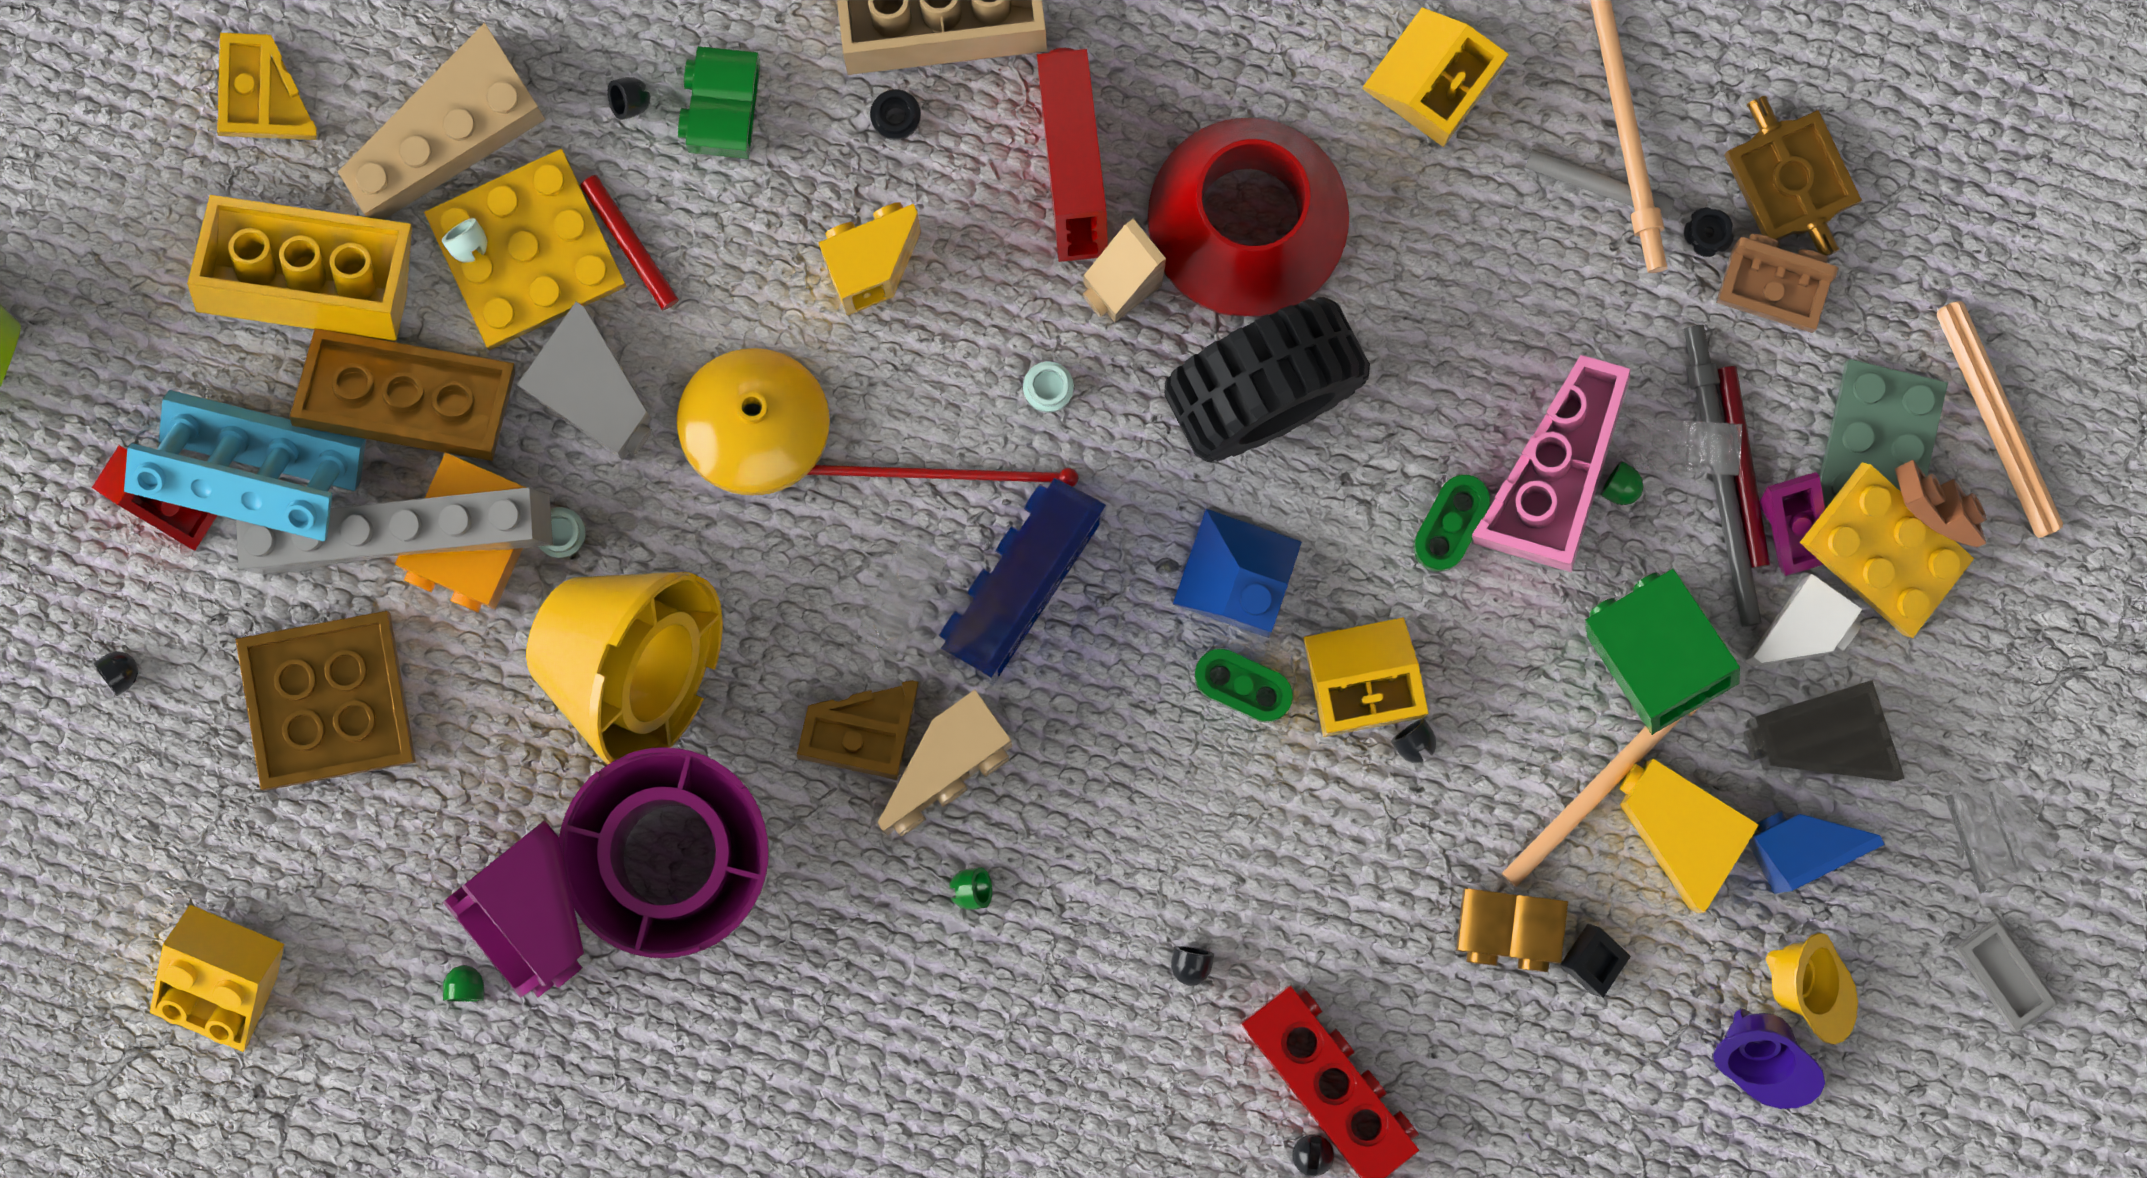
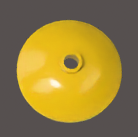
[677,348,830,496]

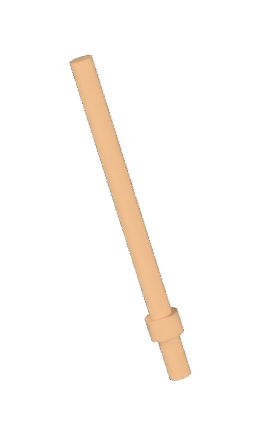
[1590,0,1668,273]
[1501,707,1700,887]

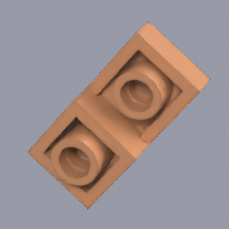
[1895,460,1987,548]

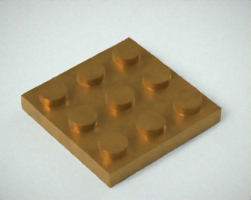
[235,611,416,791]

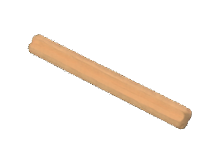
[1937,301,2063,538]

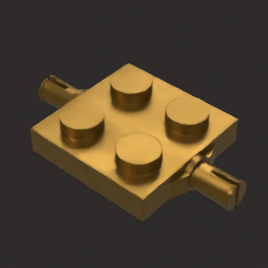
[1724,95,1862,256]

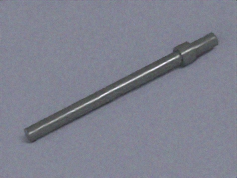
[1684,325,1762,627]

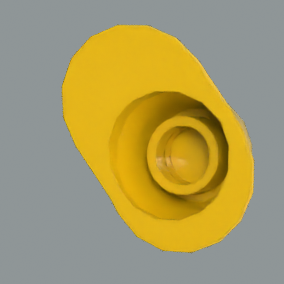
[1766,932,1858,1045]

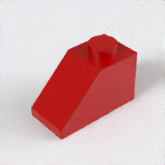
[92,445,218,551]

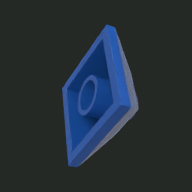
[1173,509,1302,638]
[1748,810,1885,894]

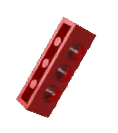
[1240,985,1420,1178]

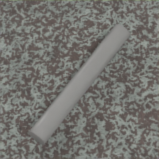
[1525,149,1675,219]

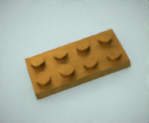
[290,328,515,461]

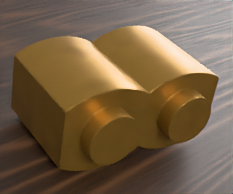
[1456,888,1568,972]

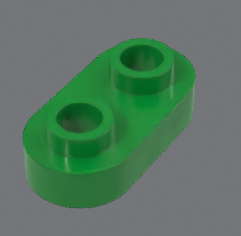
[1413,475,1490,572]
[1194,649,1293,723]

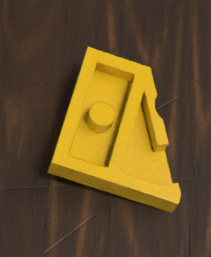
[217,32,317,140]

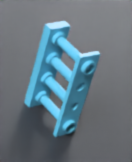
[124,390,366,542]

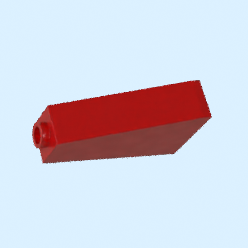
[1037,47,1108,262]

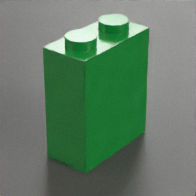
[1585,569,1740,735]

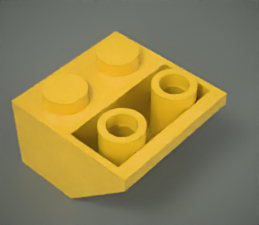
[1362,7,1509,147]
[818,202,921,316]
[1303,617,1429,737]
[149,905,285,1052]

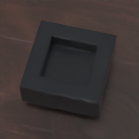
[1560,924,1631,998]

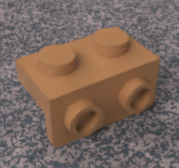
[1716,234,1839,333]

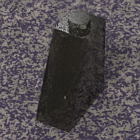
[1744,680,1905,784]

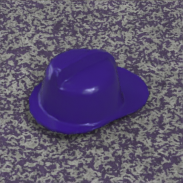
[1713,1008,1825,1109]

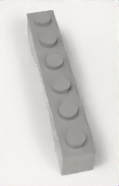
[236,487,553,575]

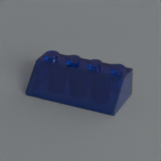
[939,478,1106,686]

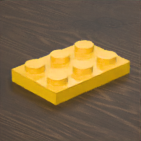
[1799,462,1974,638]

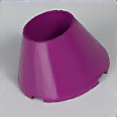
[559,747,769,958]

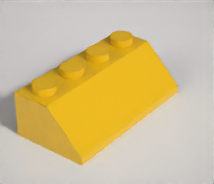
[187,195,412,341]

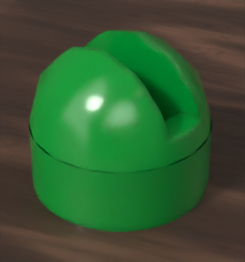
[1600,461,1644,505]
[949,867,993,910]
[443,965,484,1002]

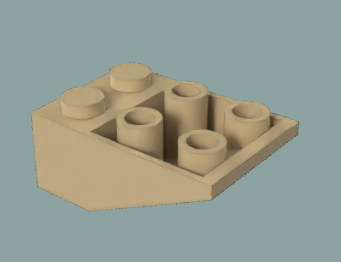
[877,690,1013,837]

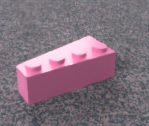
[1472,355,1630,572]

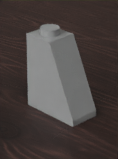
[517,302,652,460]

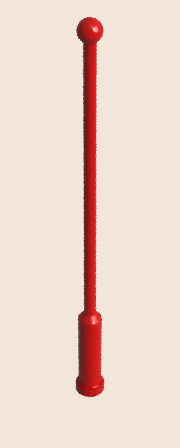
[807,465,1079,488]

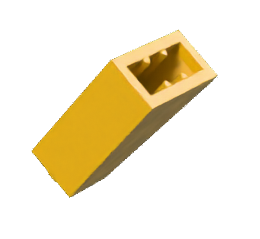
[1619,759,1759,914]

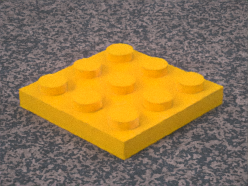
[424,148,627,351]

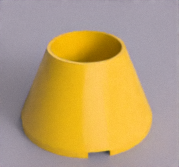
[526,572,723,764]

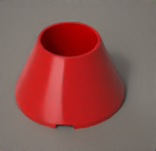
[1148,118,1349,317]

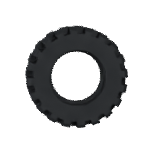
[1164,297,1370,462]

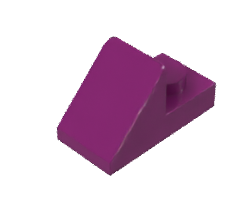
[1760,472,1825,576]

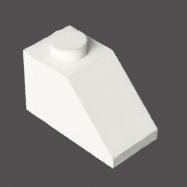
[1745,574,1862,667]

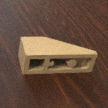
[1082,218,1166,323]

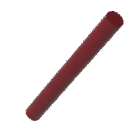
[1718,366,1770,569]

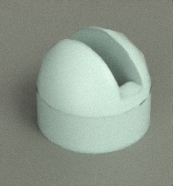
[442,218,488,263]

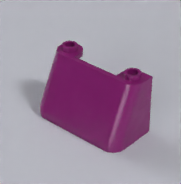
[442,820,584,998]

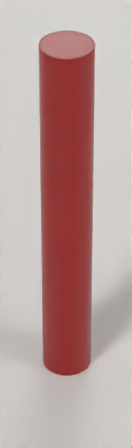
[580,175,679,311]

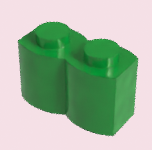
[678,46,760,159]

